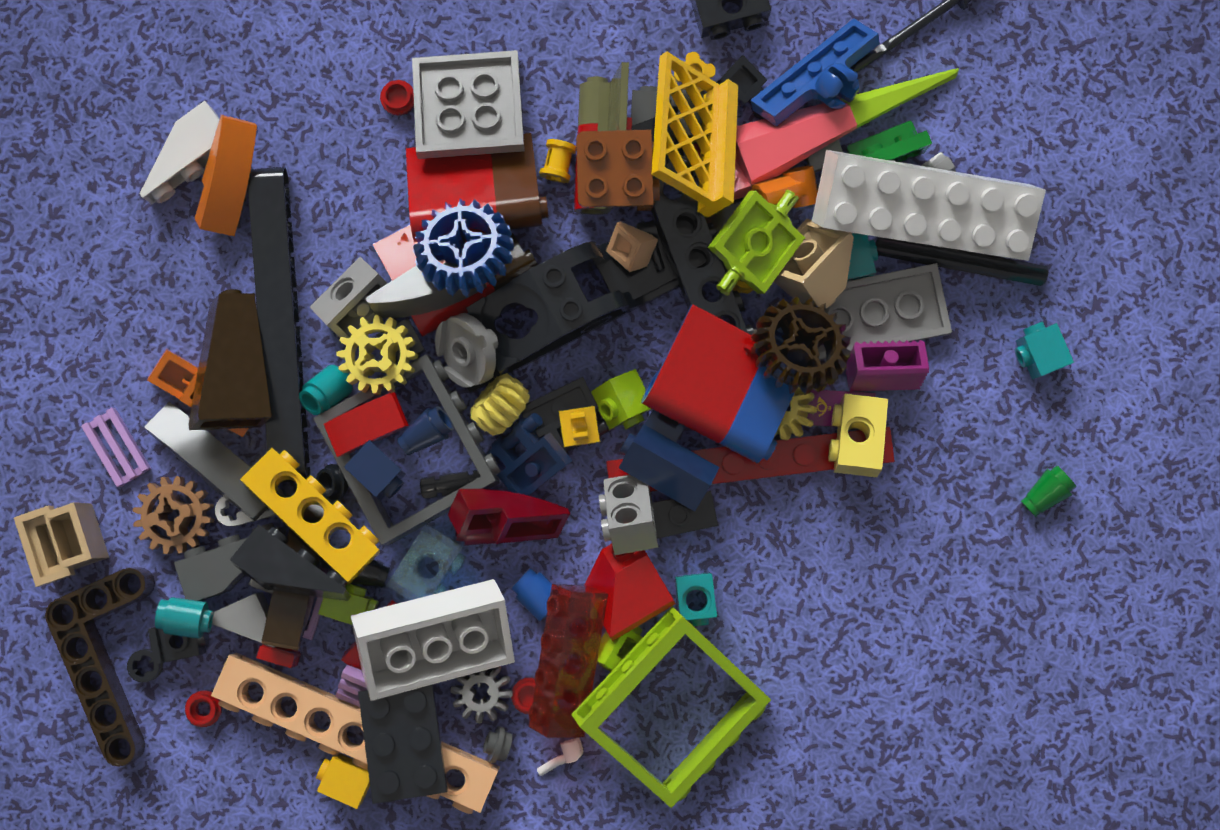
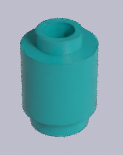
[299,365,353,415]
[155,597,214,639]

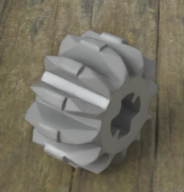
[450,666,513,723]

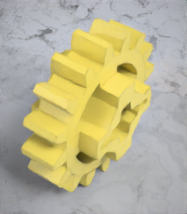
[336,315,418,395]

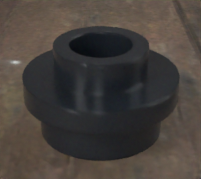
[316,464,349,500]

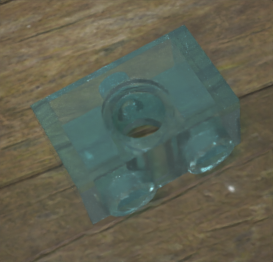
[386,524,466,600]

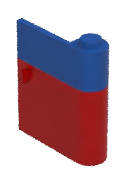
[641,304,794,463]

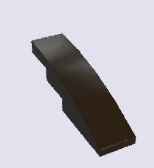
[262,504,333,651]

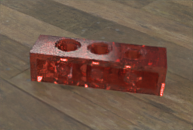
[529,584,608,738]

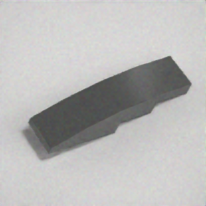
[144,401,280,521]

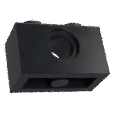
[690,0,771,40]

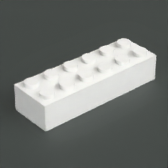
[812,150,1046,261]

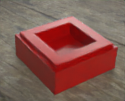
[256,644,301,668]

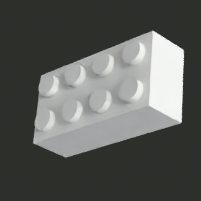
[351,579,515,701]

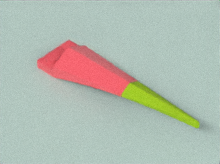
[693,69,959,200]

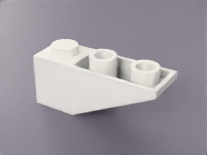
[140,101,220,205]

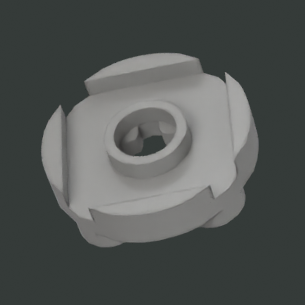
[435,313,498,387]

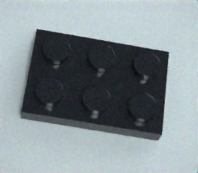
[358,684,448,804]

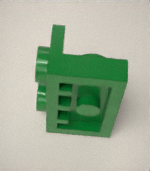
[847,121,932,163]

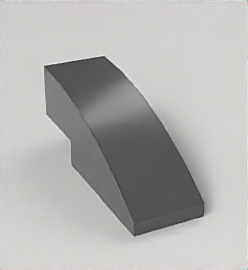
[365,253,487,318]

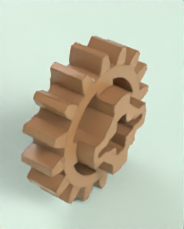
[133,476,215,554]

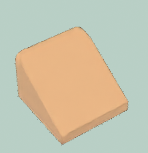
[606,221,658,272]

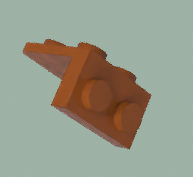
[576,130,660,211]

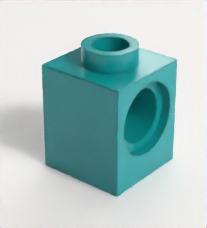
[674,572,717,626]

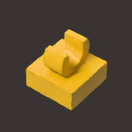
[559,406,600,448]

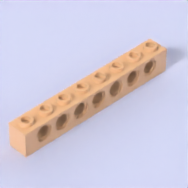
[211,652,500,814]

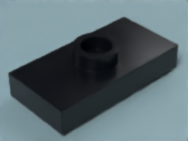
[652,491,718,539]

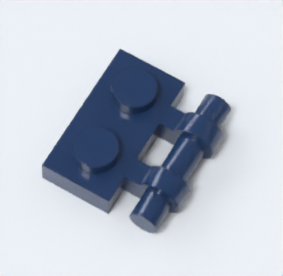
[486,413,572,496]

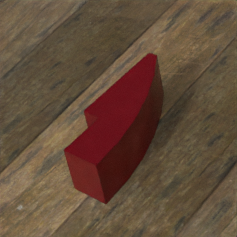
[447,489,570,544]

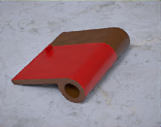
[406,133,549,242]

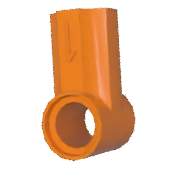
[751,166,818,208]

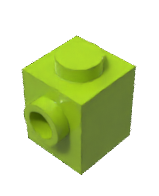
[591,369,651,430]

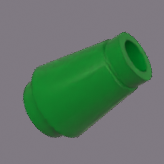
[1021,465,1077,517]

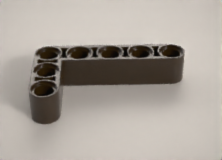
[45,567,155,767]

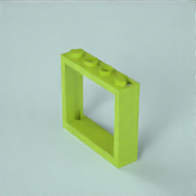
[571,606,771,808]

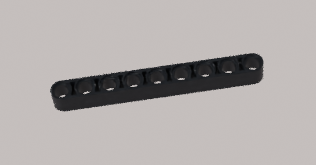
[248,167,311,483]

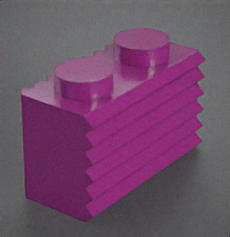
[846,340,929,392]

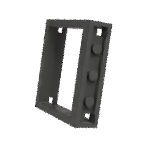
[313,354,501,546]

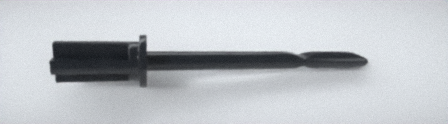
[850,0,972,73]

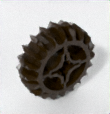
[751,296,851,396]

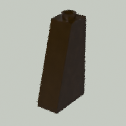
[188,289,272,430]

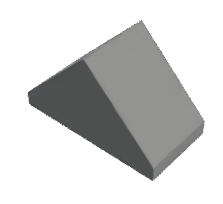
[212,592,276,648]

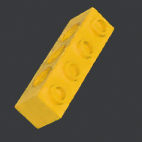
[240,448,380,584]

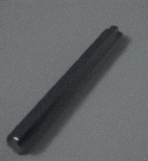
[874,237,1048,286]

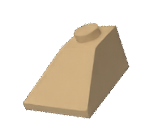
[774,219,854,309]

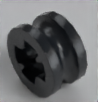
[127,649,164,682]

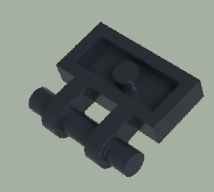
[521,377,609,456]

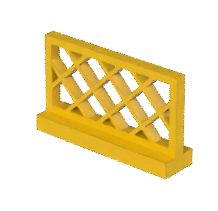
[651,51,738,217]

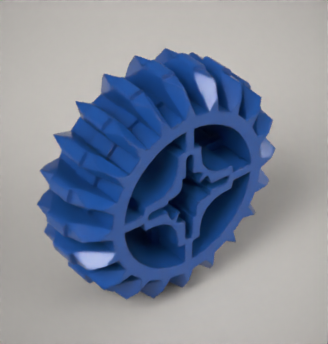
[413,199,514,298]

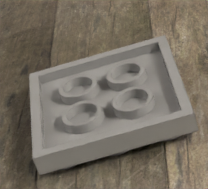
[412,50,525,159]

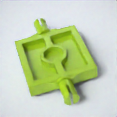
[708,190,805,296]

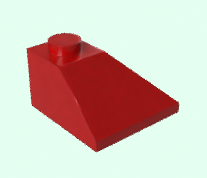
[583,544,676,641]

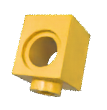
[316,753,370,809]

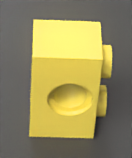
[828,394,888,478]

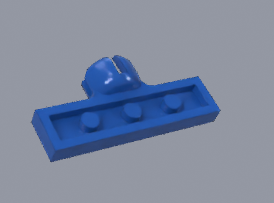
[750,18,880,126]

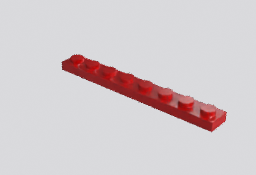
[606,427,895,492]

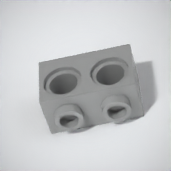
[599,475,659,555]

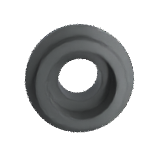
[483,726,512,763]

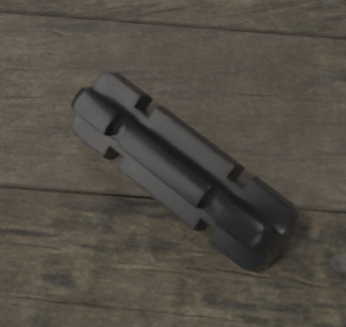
[420,470,481,499]

